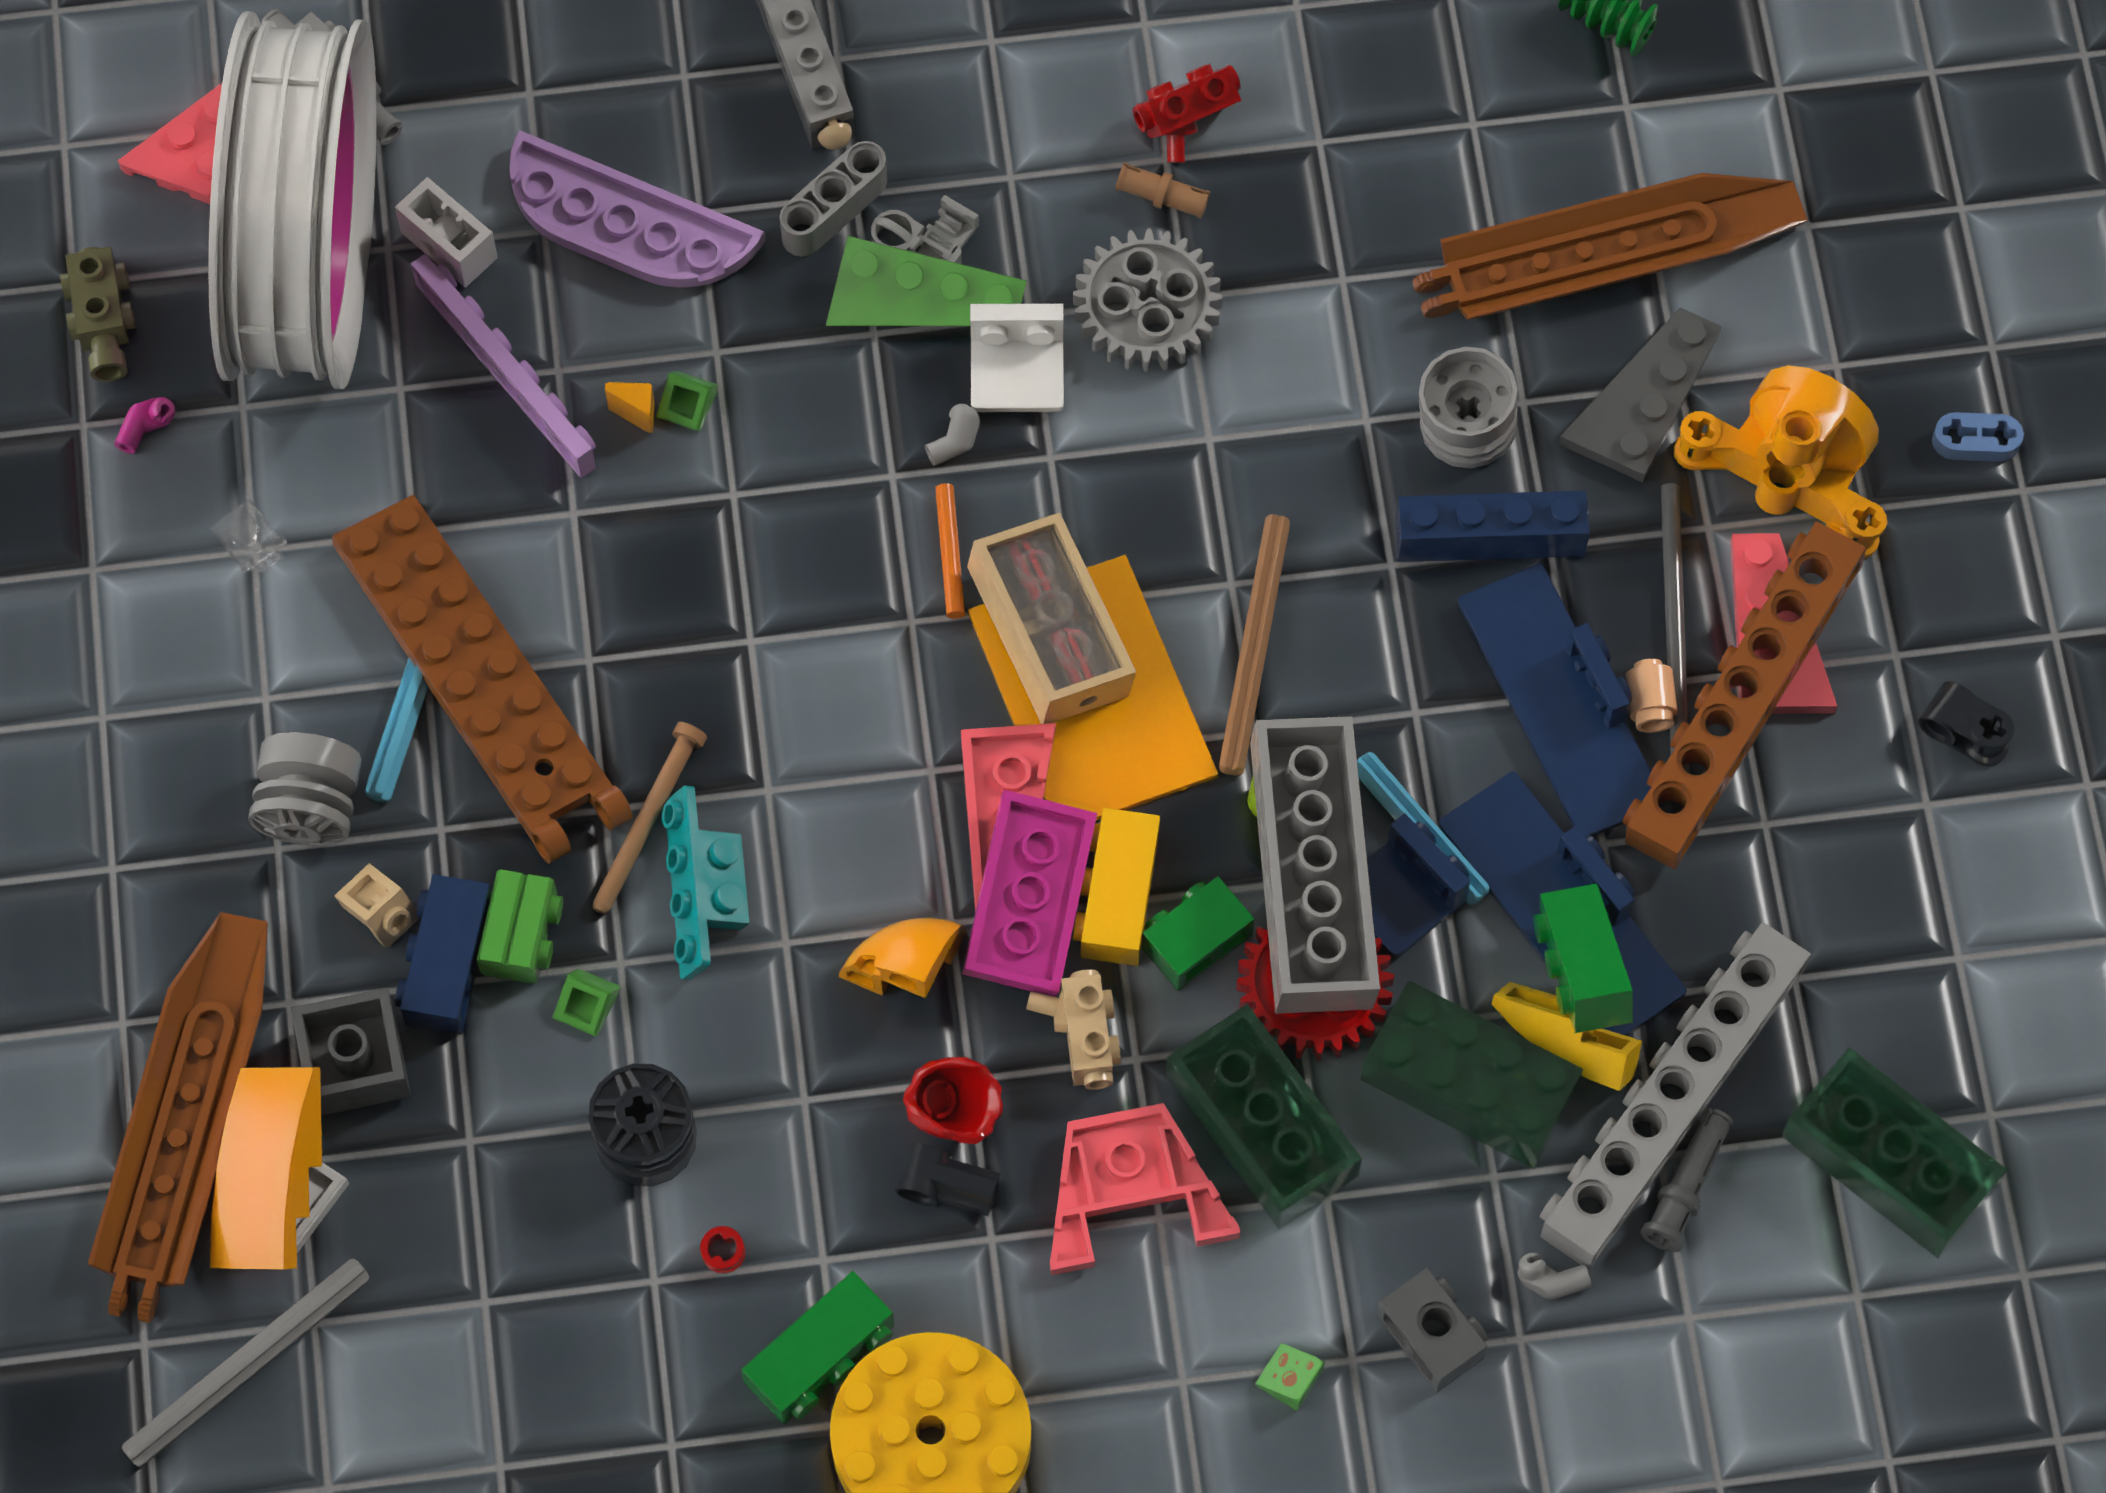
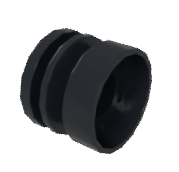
[588,1063,697,1187]

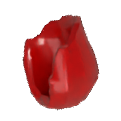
[902,1057,1003,1144]

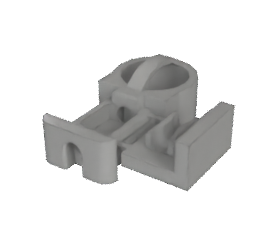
[871,195,979,264]

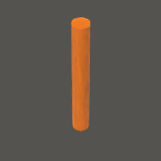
[935,483,965,619]

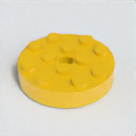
[830,1332,1031,1493]

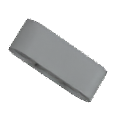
[779,141,887,257]

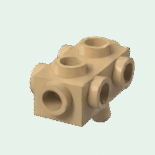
[1026,970,1121,1090]

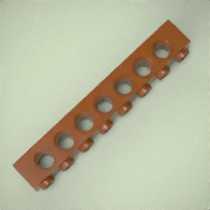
[1622,521,1866,870]

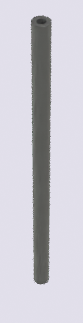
[1661,483,1690,814]

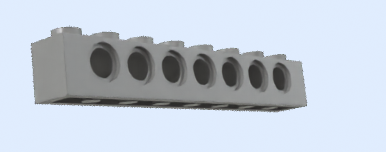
[1539,921,1811,1270]

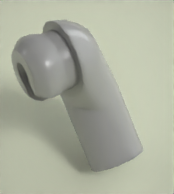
[925,403,980,466]
[1517,1253,1592,1300]

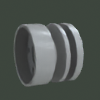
[1419,347,1517,469]
[248,732,362,846]

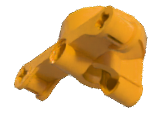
[1673,365,1887,559]

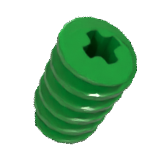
[1558,0,1659,57]

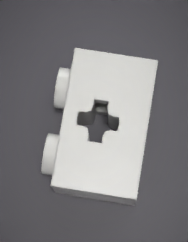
[395,177,498,288]

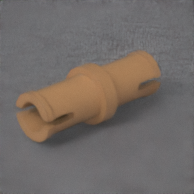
[1115,162,1211,219]

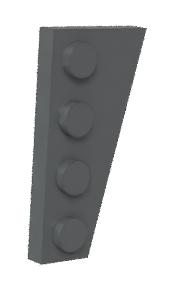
[1559,308,1722,483]

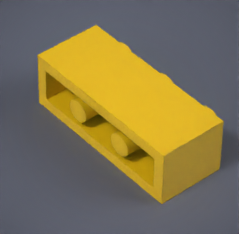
[1073,807,1160,966]

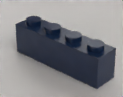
[1395,490,1590,562]

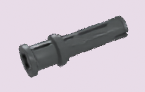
[1640,1108,1733,1252]

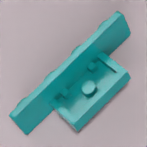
[662,785,750,980]

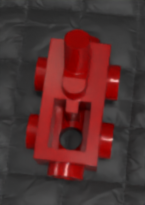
[1132,63,1242,163]

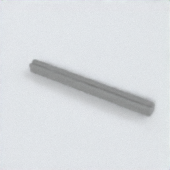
[122,1258,370,1467]

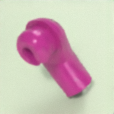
[114,397,176,454]

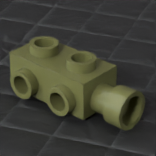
[60,246,136,382]

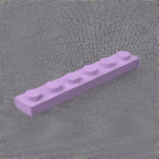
[411,253,596,478]

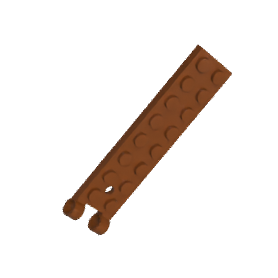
[332,494,633,864]

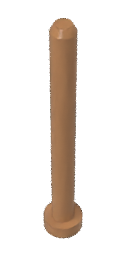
[593,722,707,914]

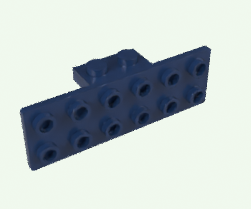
[1458,564,1666,837]
[1438,771,1687,1036]

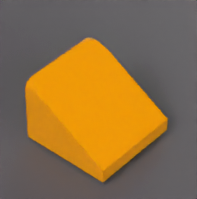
[605,382,655,433]

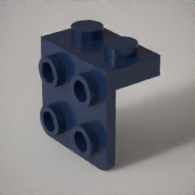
[1367,813,1470,957]

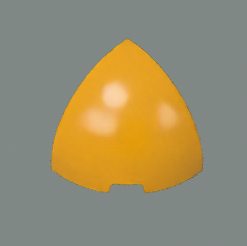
[839,918,967,998]

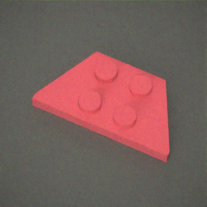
[118,83,222,204]

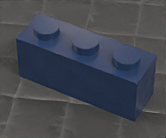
[395,874,492,1035]

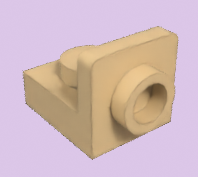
[334,863,420,948]

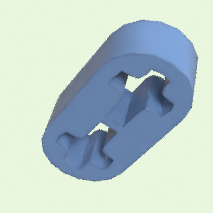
[1932,412,2024,462]

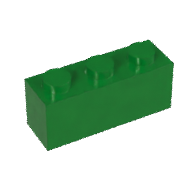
[1533,883,1633,1033]
[741,1271,894,1425]

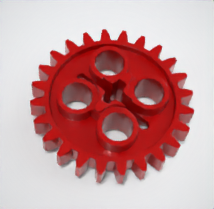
[1236,927,1394,1061]

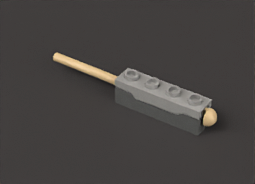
[756,0,855,150]

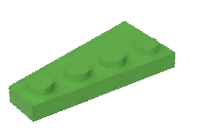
[826,236,1027,326]

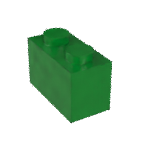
[1142,876,1255,991]

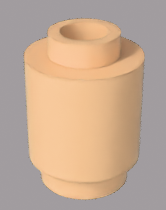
[1625,659,1678,733]

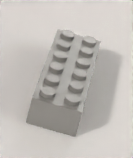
[1250,716,1380,1014]

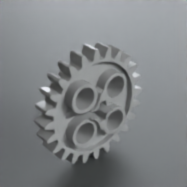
[1073,228,1223,372]

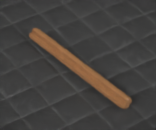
[1219,514,1290,776]

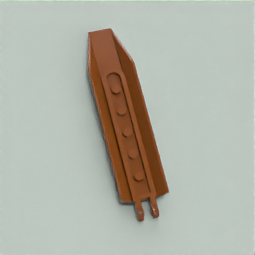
[1412,173,1808,320]
[88,912,268,1323]

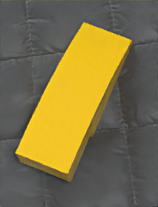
[1492,981,1642,1091]

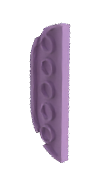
[510,130,766,288]

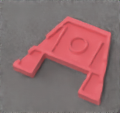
[1050,1103,1240,1276]

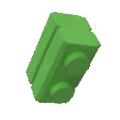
[476,869,563,984]

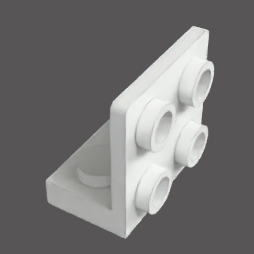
[970,304,1064,412]

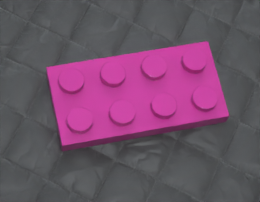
[962,790,1097,997]

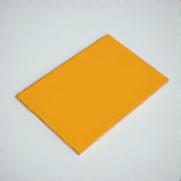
[968,554,1218,822]

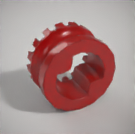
[700,1226,746,1274]

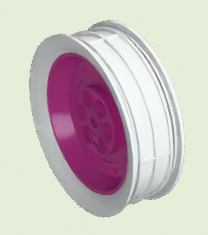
[208,11,376,389]

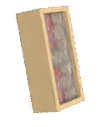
[967,512,1136,724]

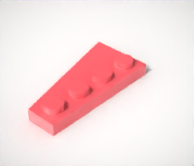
[1730,533,1838,714]
[961,723,1056,912]

